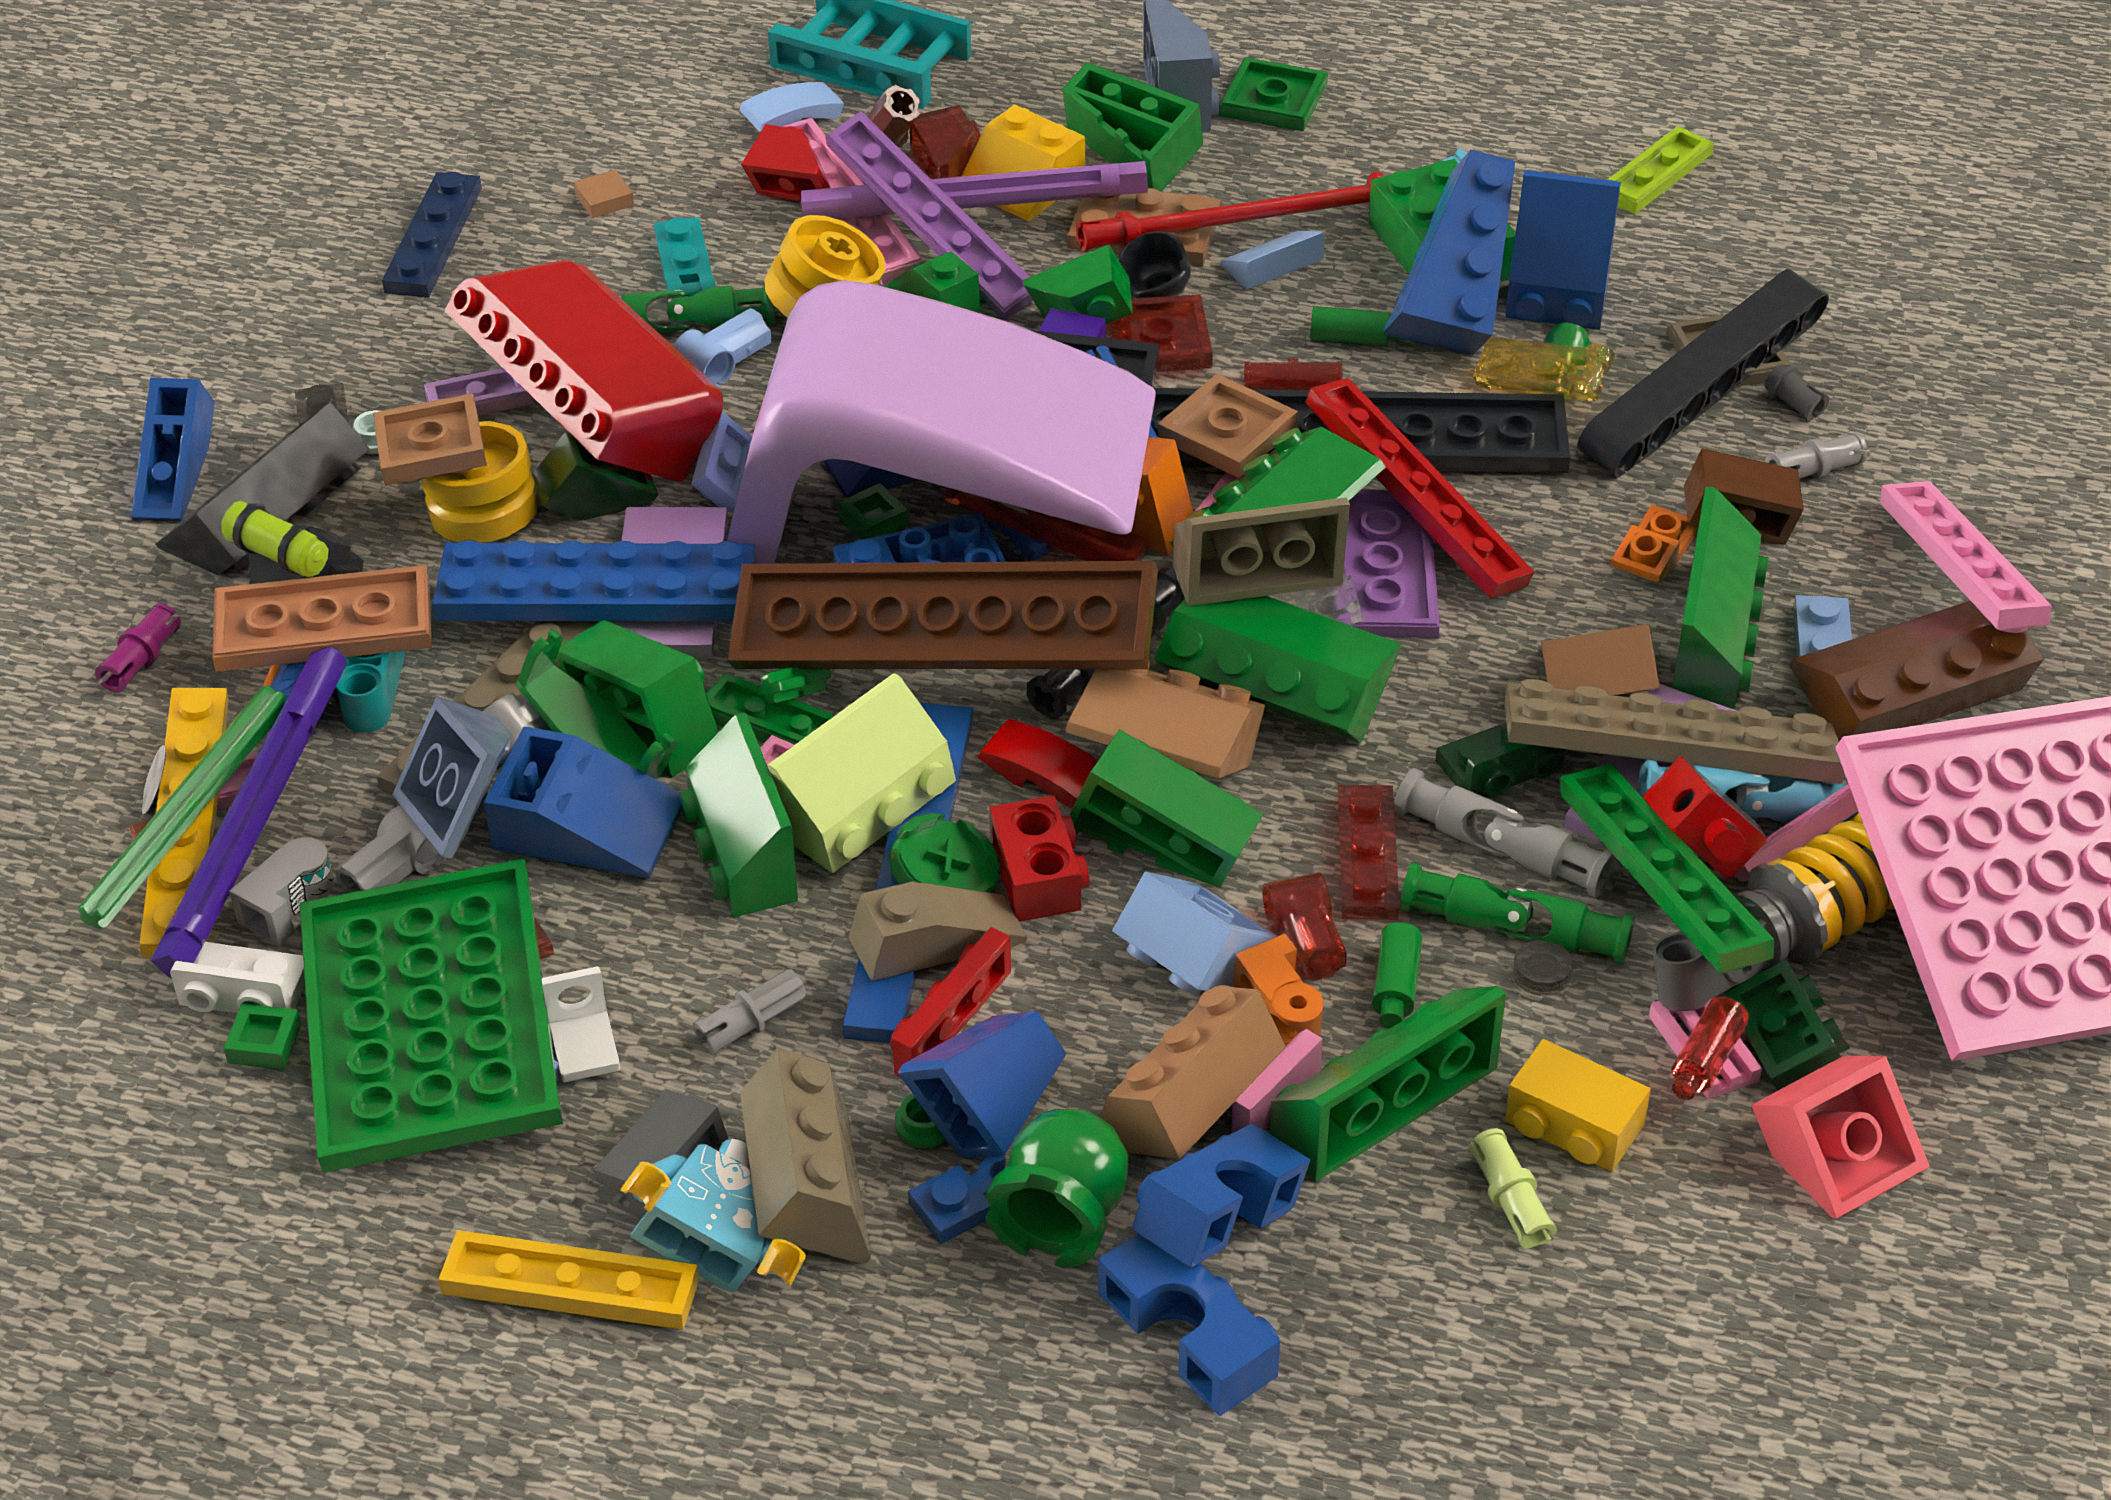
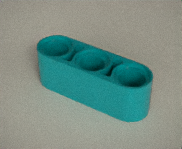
[336,651,406,733]

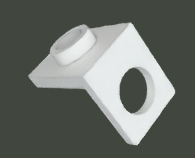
[542,967,620,1082]

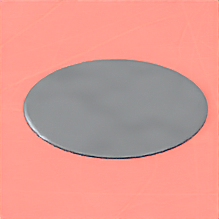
[142,745,166,814]

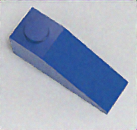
[131,378,215,521]

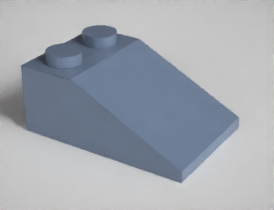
[1143,0,1220,132]
[392,696,512,859]

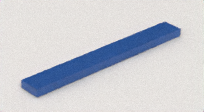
[843,703,973,1043]

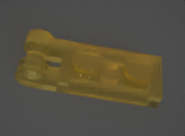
[1472,337,1615,401]

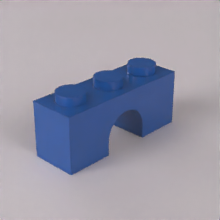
[1132,1123,1311,1268]
[1098,1233,1280,1416]

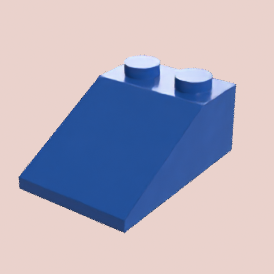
[1506,170,1621,330]

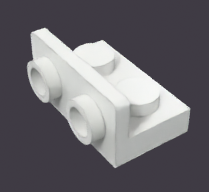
[170,942,305,1013]

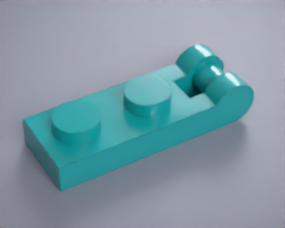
[653,217,716,297]

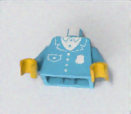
[620,1139,806,1292]

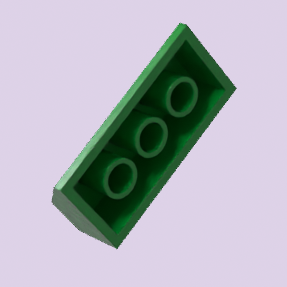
[1169,427,1385,549]
[1672,486,1769,710]
[1154,596,1402,744]
[1270,986,1506,1182]

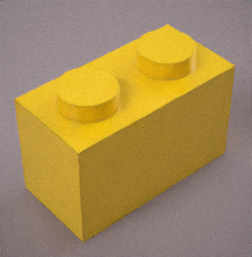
[1505,1039,1651,1172]

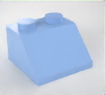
[1112,871,1278,996]

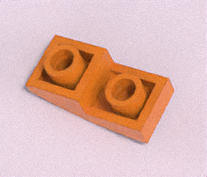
[1611,504,1698,583]

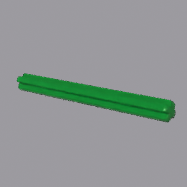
[78,686,285,930]

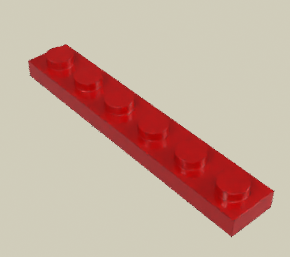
[1305,378,1535,599]

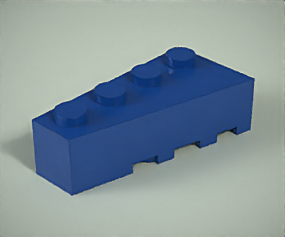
[1383,149,1515,355]

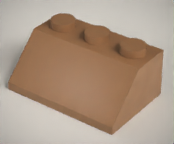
[1065,662,1265,779]
[1099,985,1286,1159]

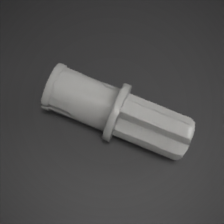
[693,969,807,1055]

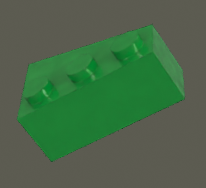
[1070,729,1264,887]

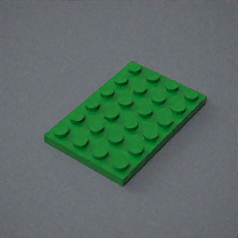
[299,858,563,1173]

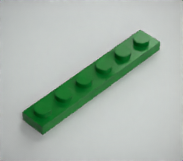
[1560,763,1774,974]

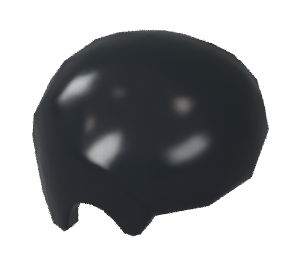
[1118,231,1191,306]

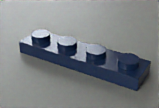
[382,172,482,298]

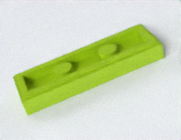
[1607,126,1714,214]

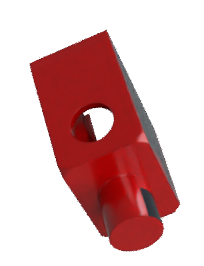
[1642,755,1768,880]

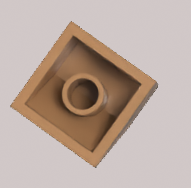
[1541,624,1660,698]

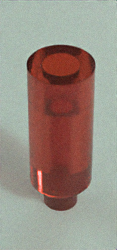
[1671,997,1749,1100]

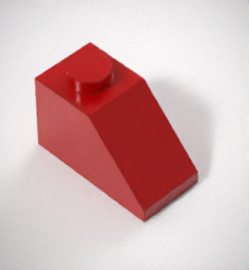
[741,124,831,201]

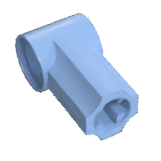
[673,308,771,386]

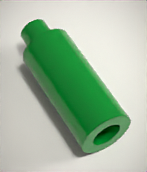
[1310,306,1406,347]
[1372,922,1423,1029]

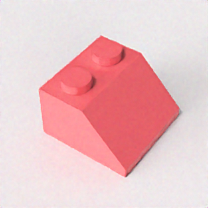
[1751,1056,1930,1219]

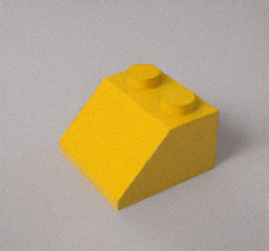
[961,104,1085,222]

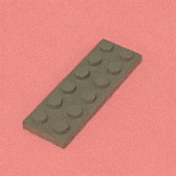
[1504,679,1844,784]

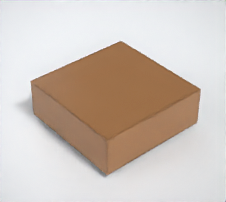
[574,169,634,218]

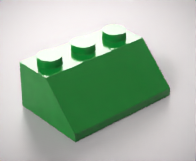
[680,712,798,918]

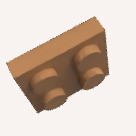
[1158,374,1298,478]
[373,393,487,486]

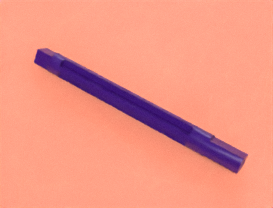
[150,647,347,978]

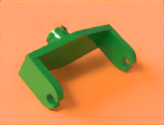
[515,629,677,779]

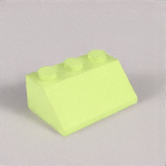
[768,673,956,873]

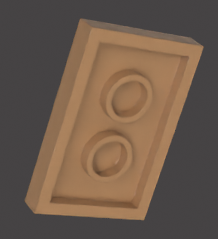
[1067,188,1222,266]

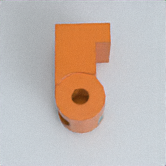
[1233,934,1324,1046]

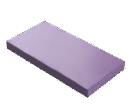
[610,507,728,658]

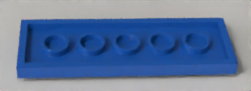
[432,540,756,621]

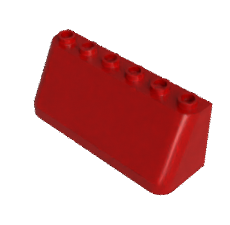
[445,260,723,482]

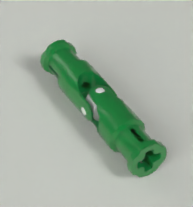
[621,283,776,334]
[1400,862,1635,965]

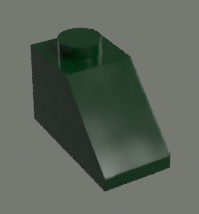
[533,432,658,521]

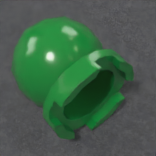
[985,1109,1128,1268]

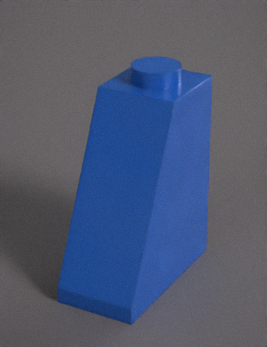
[898,1011,1067,1159]

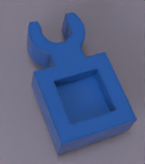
[908,1155,1006,1245]

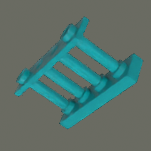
[768,0,972,109]

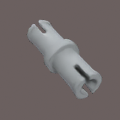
[1765,432,1867,479]

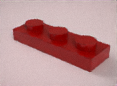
[890,927,1011,1078]

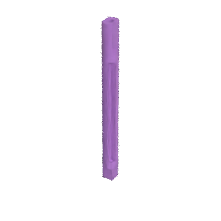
[801,161,1148,219]

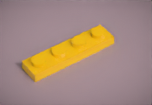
[438,1230,699,1330]

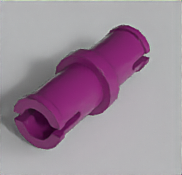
[95,603,181,693]

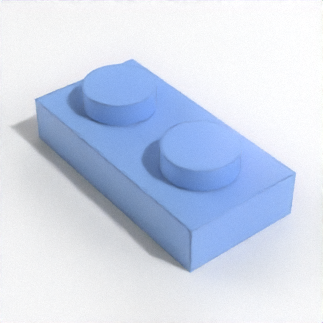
[691,411,752,512]
[1793,595,1852,657]

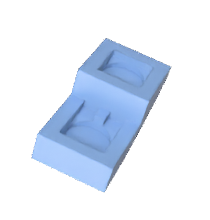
[739,82,844,132]

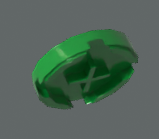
[889,813,1000,893]

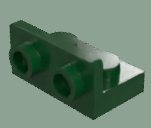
[1436,723,1565,797]
[1724,959,1850,1091]

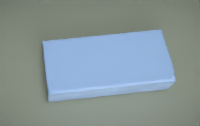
[1221,230,1325,290]

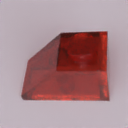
[909,105,980,179]

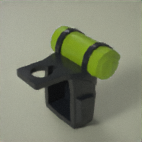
[221,501,364,584]

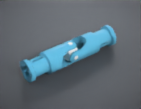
[1637,760,1859,823]

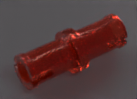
[1244,357,1343,390]

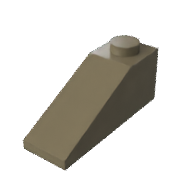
[849,882,1027,981]

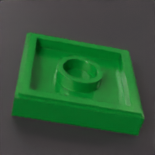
[1219,57,1328,131]

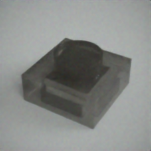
[295,383,349,425]

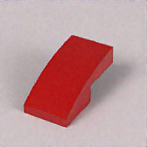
[977,719,1098,808]

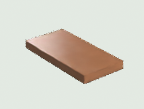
[212,565,432,672]

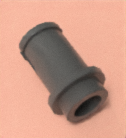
[1764,364,1829,422]

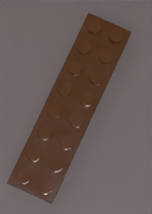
[728,561,1158,669]

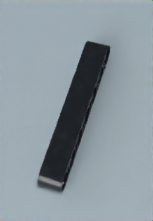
[1577,269,1829,477]

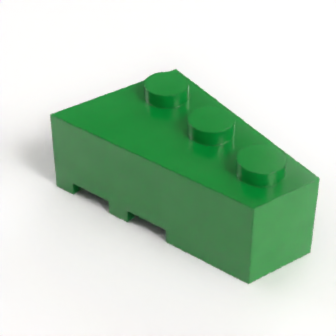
[1062,62,1203,192]
[556,620,718,778]

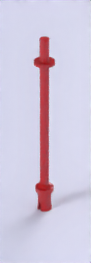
[1076,171,1384,252]

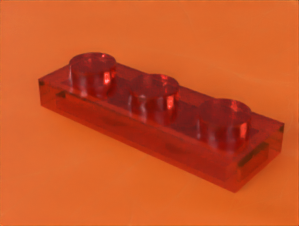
[1337,785,1399,920]

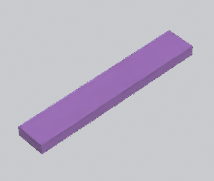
[825,111,1033,320]

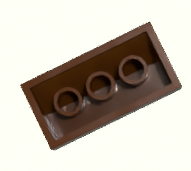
[1789,601,2044,741]

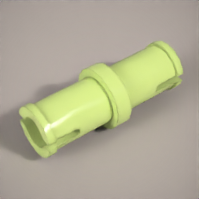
[1469,1128,1557,1249]

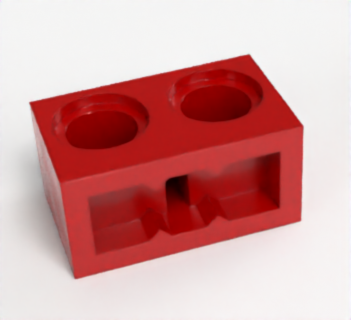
[989,795,1090,922]

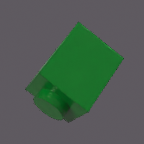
[1023,244,1133,324]
[888,251,980,313]

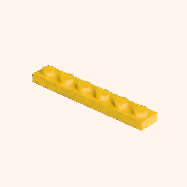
[139,688,229,958]

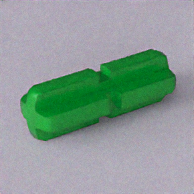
[757,667,831,704]

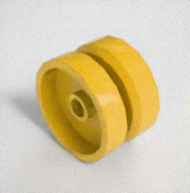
[764,215,886,318]
[420,421,539,543]

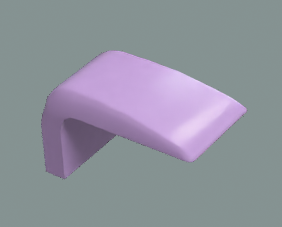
[727,280,1156,564]

